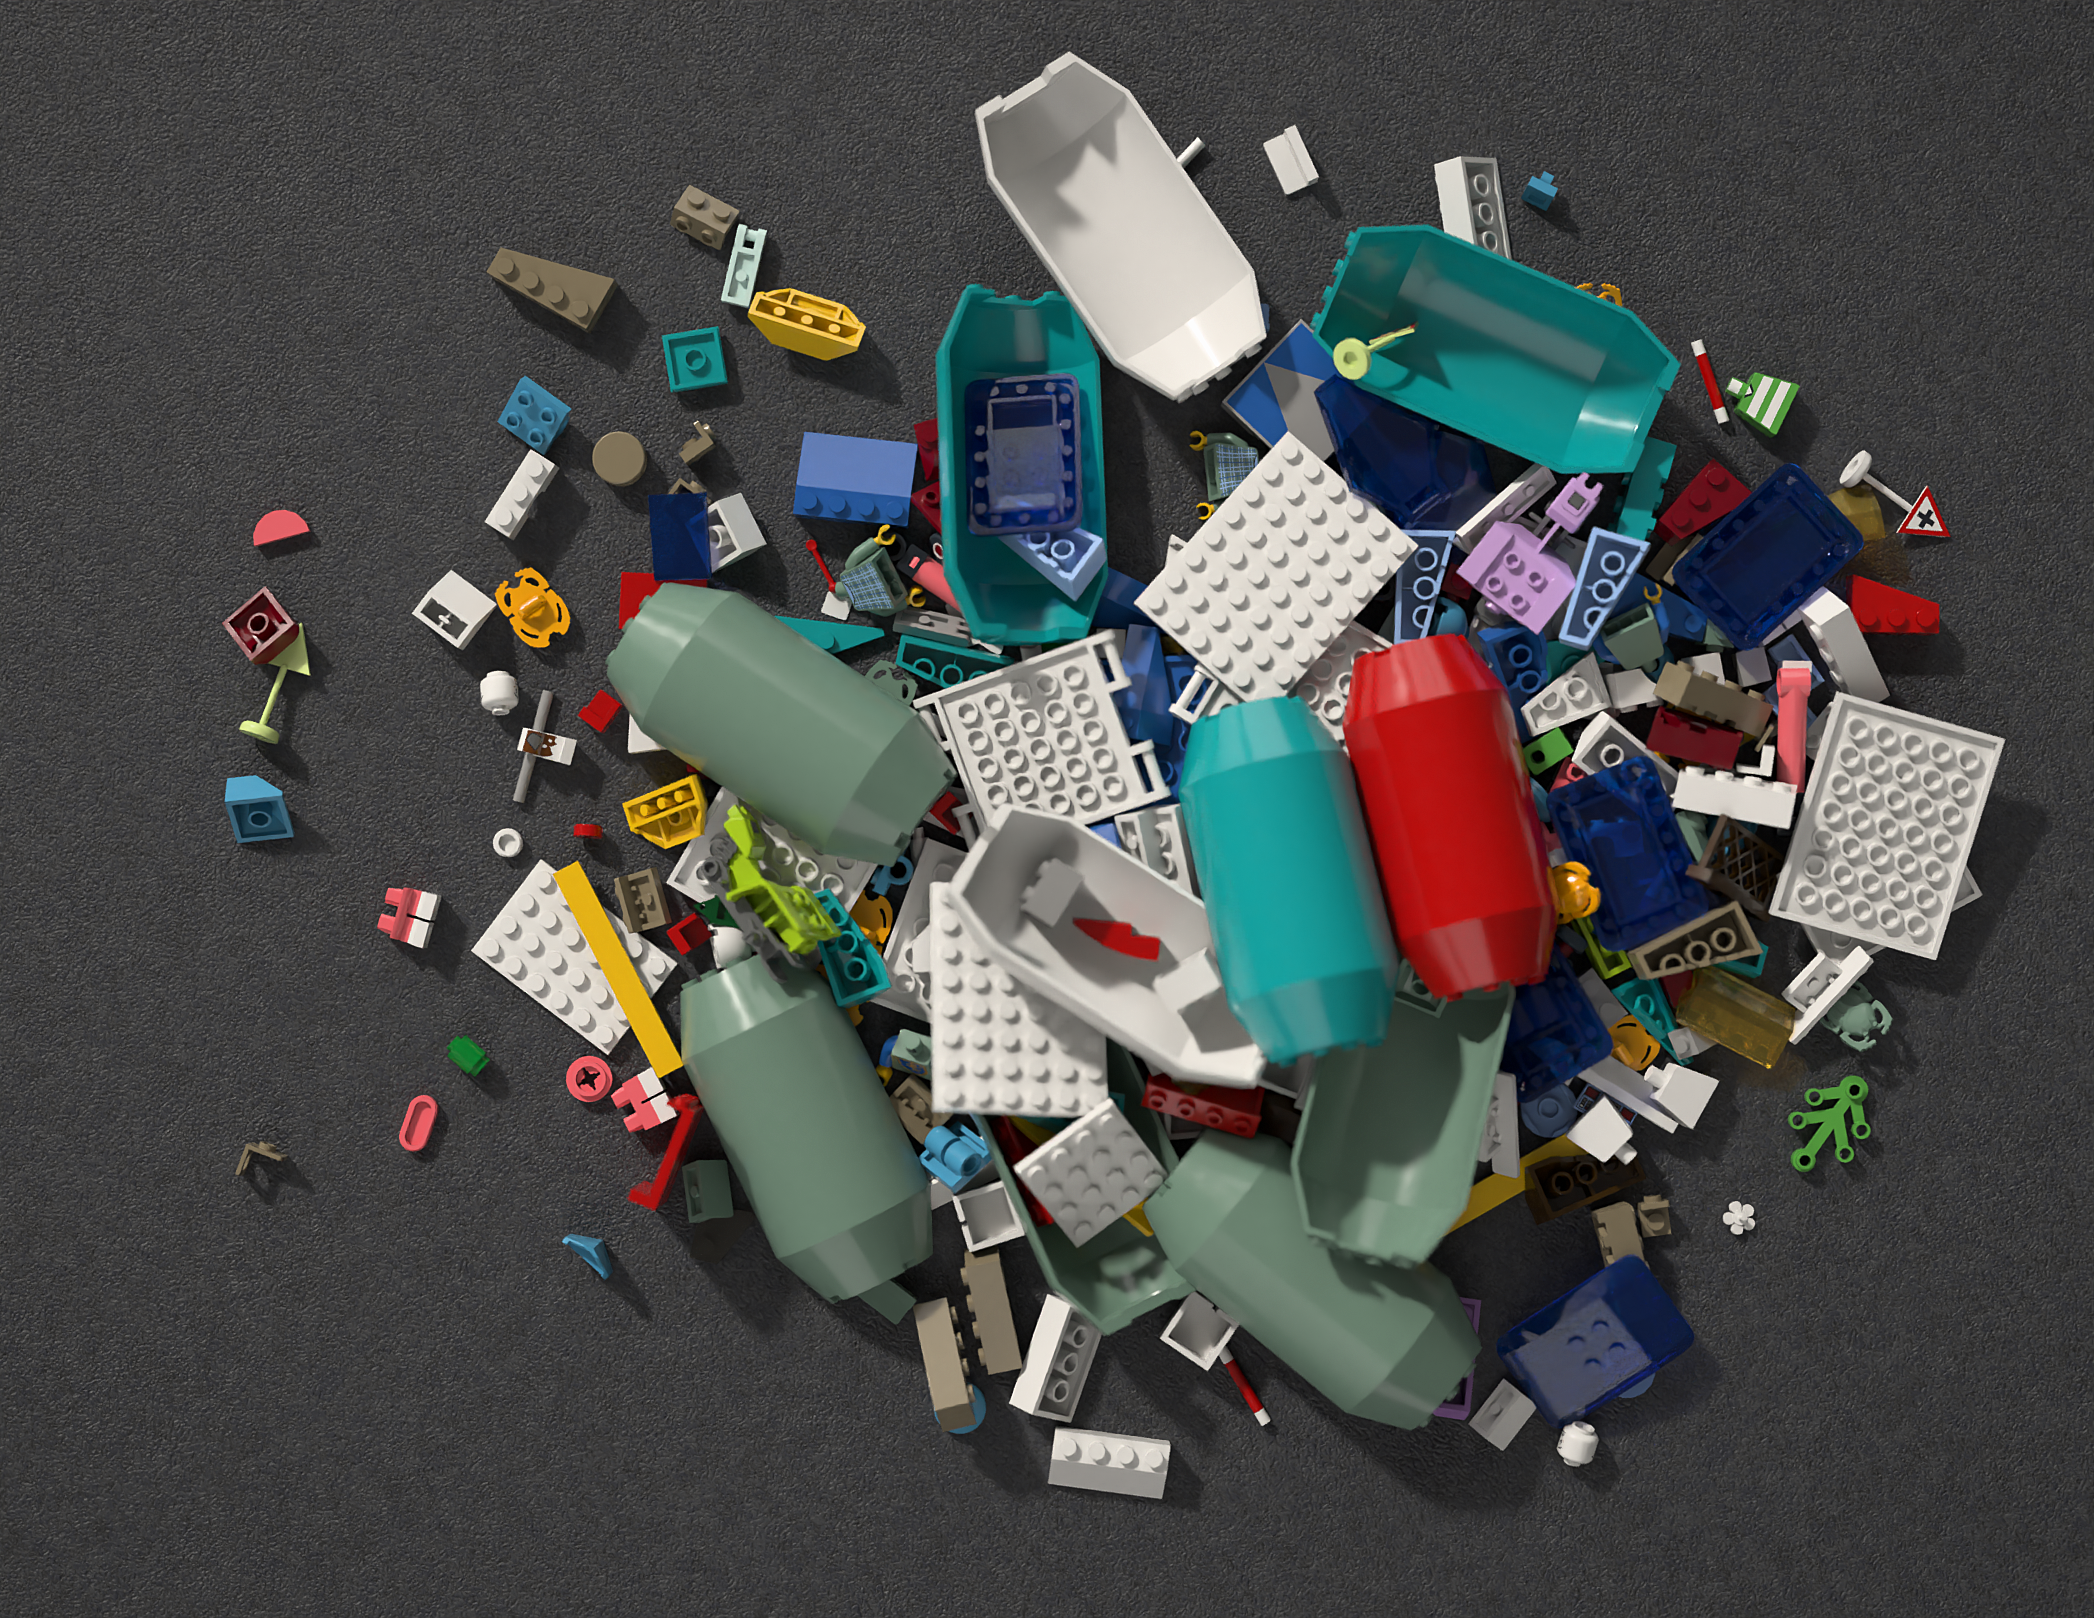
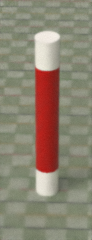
[1691,339,1729,424]
[1219,1346,1271,1426]

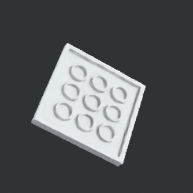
[1014,1098,1169,1248]

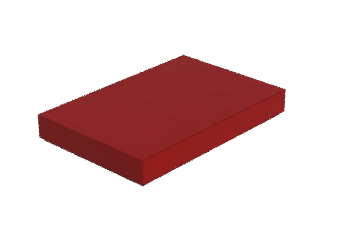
[619,572,708,630]

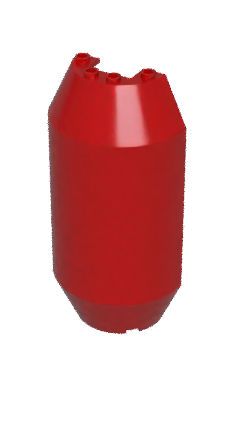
[1342,634,1561,1002]

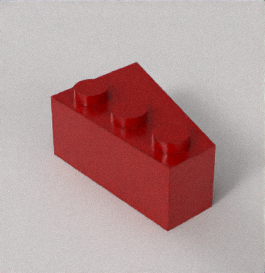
[1846,574,1939,635]

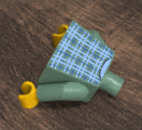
[1190,431,1261,520]
[835,525,926,617]

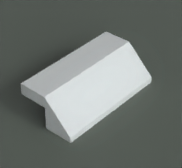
[1114,804,1201,900]

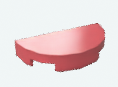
[253,510,311,547]

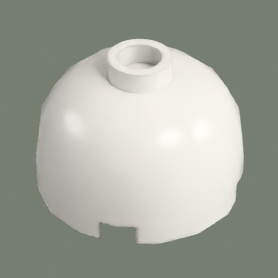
[708,924,756,970]

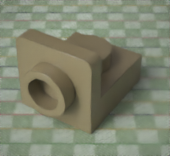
[679,420,716,466]
[1637,1195,1671,1238]

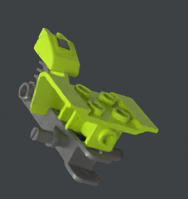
[702,805,842,983]

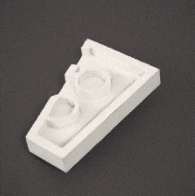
[1521,652,1612,736]

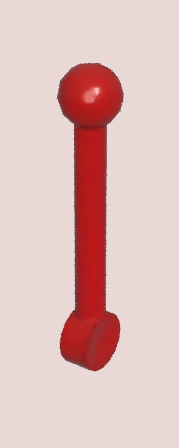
[806,540,836,594]

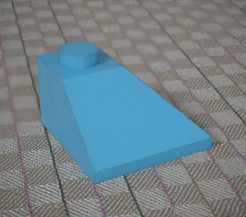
[225,775,295,843]

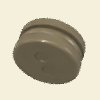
[592,432,647,486]

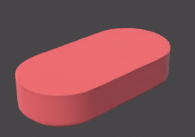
[399,1095,439,1151]

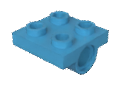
[497,376,571,455]
[871,846,914,896]
[918,1121,992,1194]

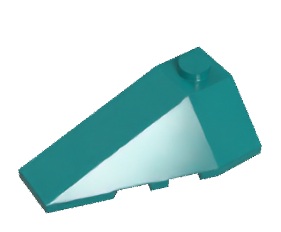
[814,888,892,1009]

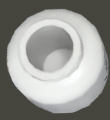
[480,671,519,715]
[1557,1421,1599,1467]

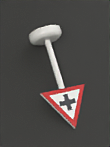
[1840,451,1950,537]

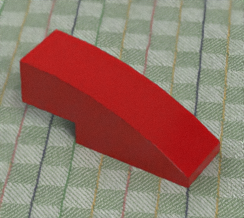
[1072,917,1160,962]

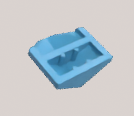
[562,1234,613,1279]

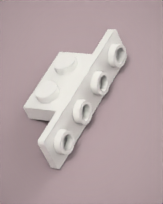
[1781,946,1873,1044]
[1477,1070,1520,1178]

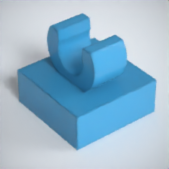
[1521,171,1558,211]

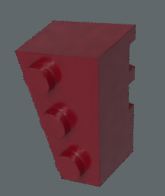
[1653,459,1756,547]
[1645,705,1744,771]

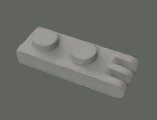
[893,606,972,647]

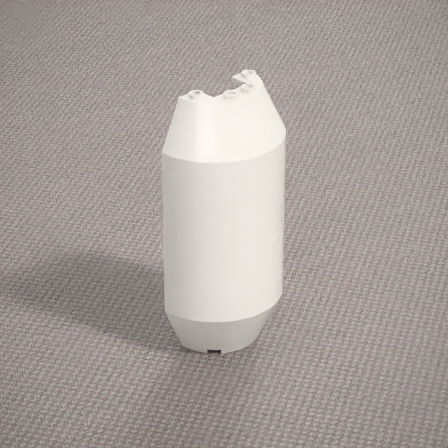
[975,52,1266,403]
[944,803,1264,1087]

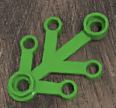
[1788,1076,1871,1172]

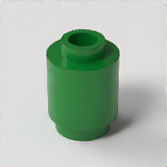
[446,1035,490,1077]

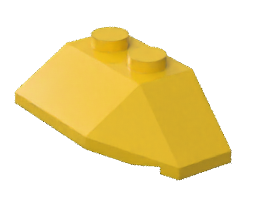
[747,288,866,361]
[622,775,708,849]

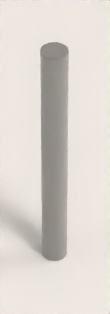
[513,690,554,803]

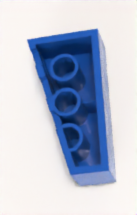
[1607,573,1709,642]

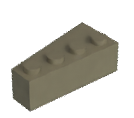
[487,248,618,334]
[1653,661,1774,737]
[1627,901,1763,979]
[1589,1201,1660,1323]
[961,1244,1023,1375]
[913,1298,977,1432]

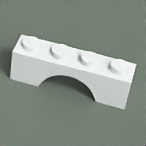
[1603,652,1725,713]

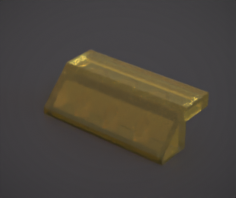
[1676,965,1795,1069]

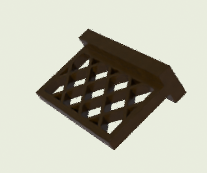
[1686,813,1786,923]

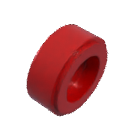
[573,824,603,839]

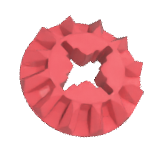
[566,1056,613,1102]

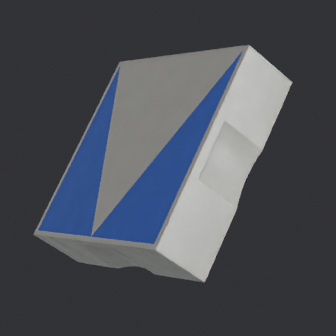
[1221,319,1384,462]

